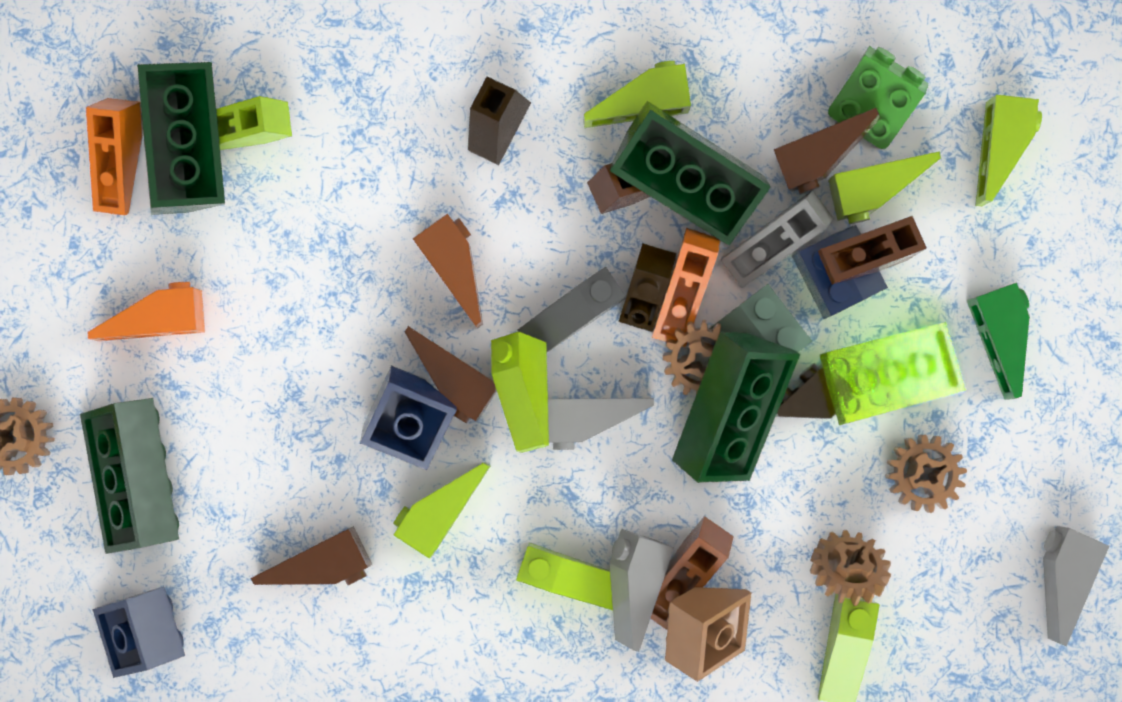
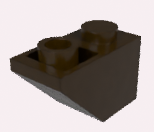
[468,76,531,166]
[619,243,677,332]
[776,362,857,419]

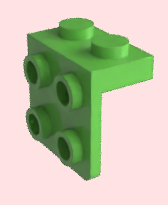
[828,46,929,149]

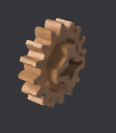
[663,320,721,395]
[0,397,55,475]
[885,435,967,513]
[810,530,891,606]

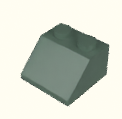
[709,284,812,352]

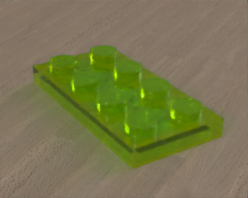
[819,322,966,425]

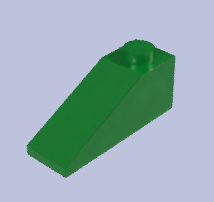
[966,283,1030,400]

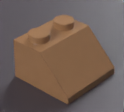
[665,587,752,682]

